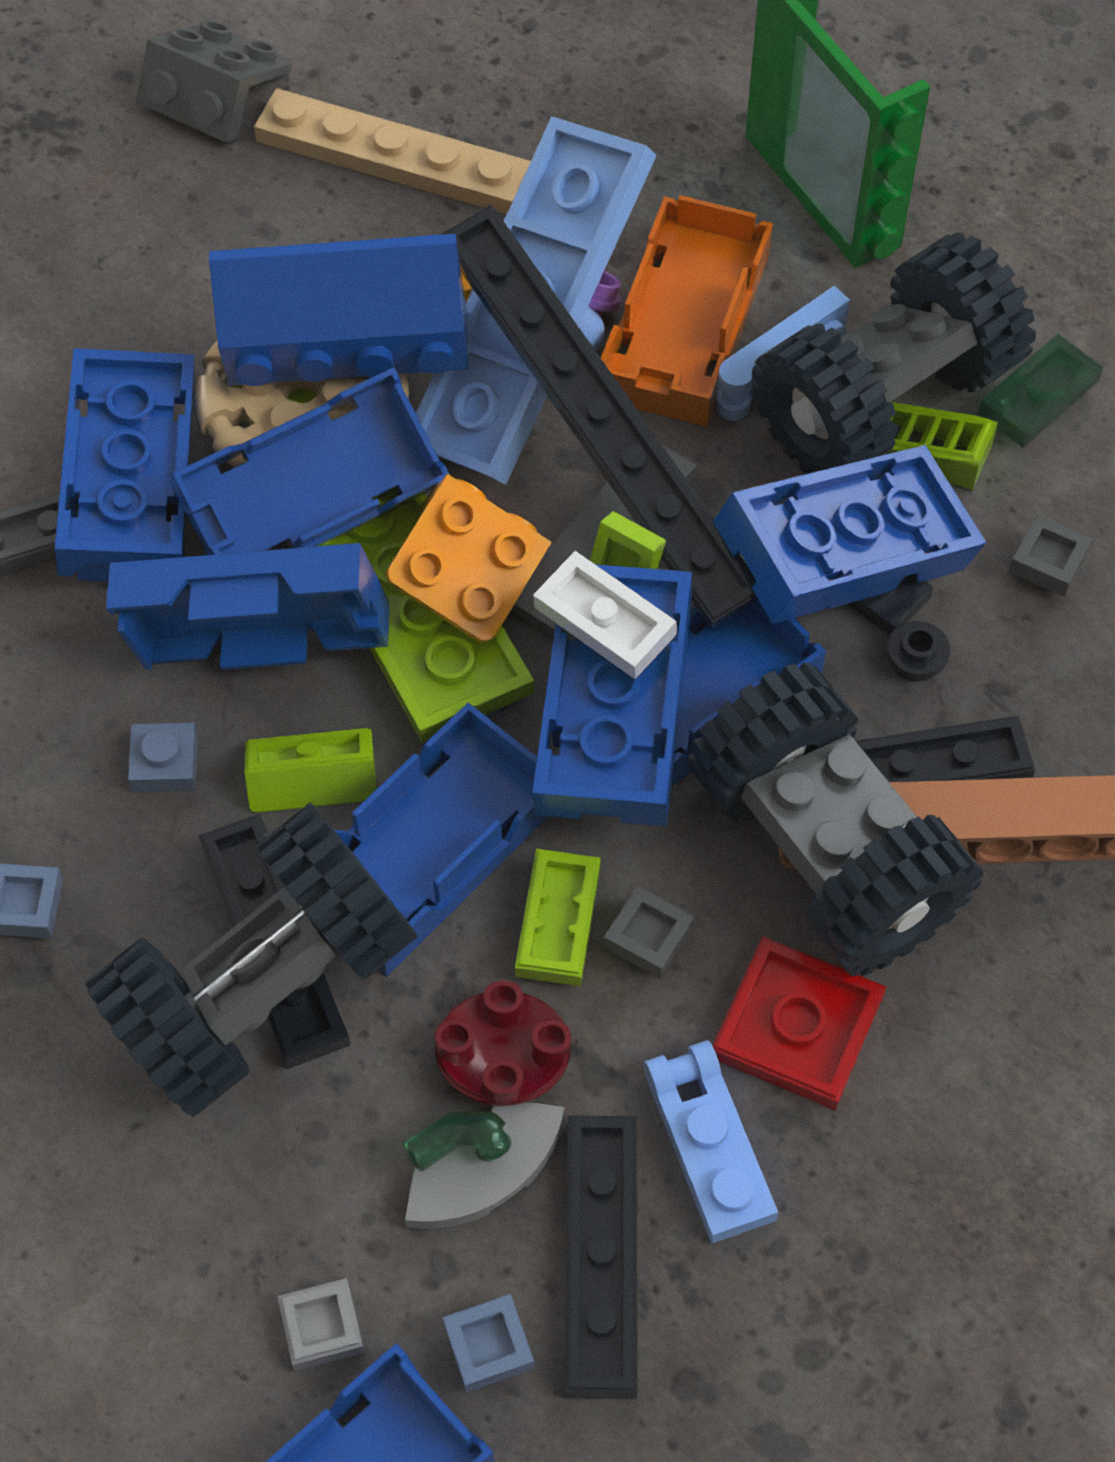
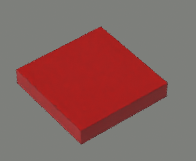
[713,936,887,1111]

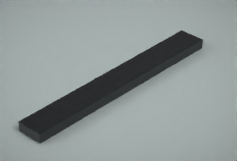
[440,204,759,630]

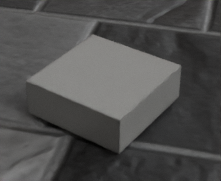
[277,1278,365,1371]

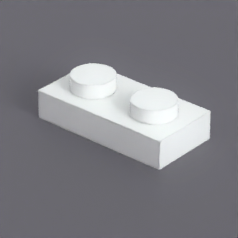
[533,551,677,679]

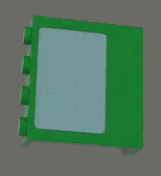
[745,0,931,268]

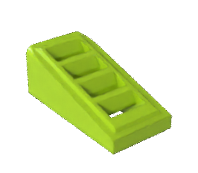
[885,402,998,491]

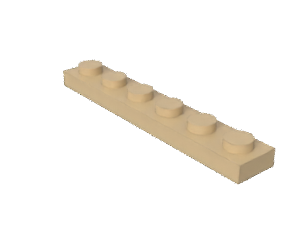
[254,88,531,215]

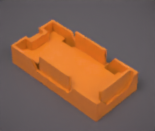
[601,195,773,427]

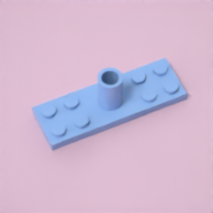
[416,116,657,485]

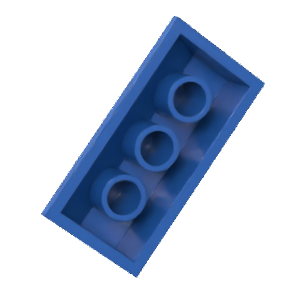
[209,234,469,386]

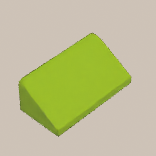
[244,728,377,813]

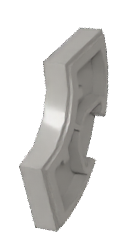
[405,1102,564,1229]

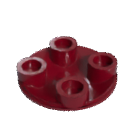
[435,980,571,1106]

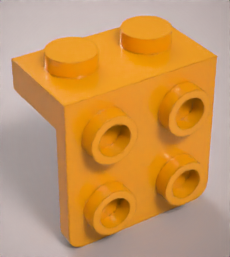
[386,474,552,642]

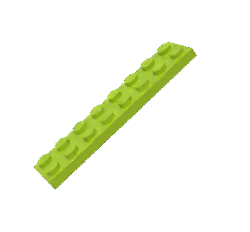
[226,381,535,743]

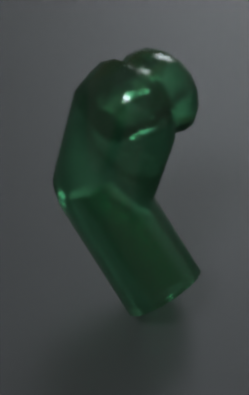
[403,1112,512,1172]

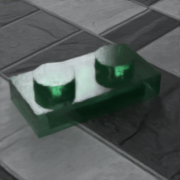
[978,334,1103,448]

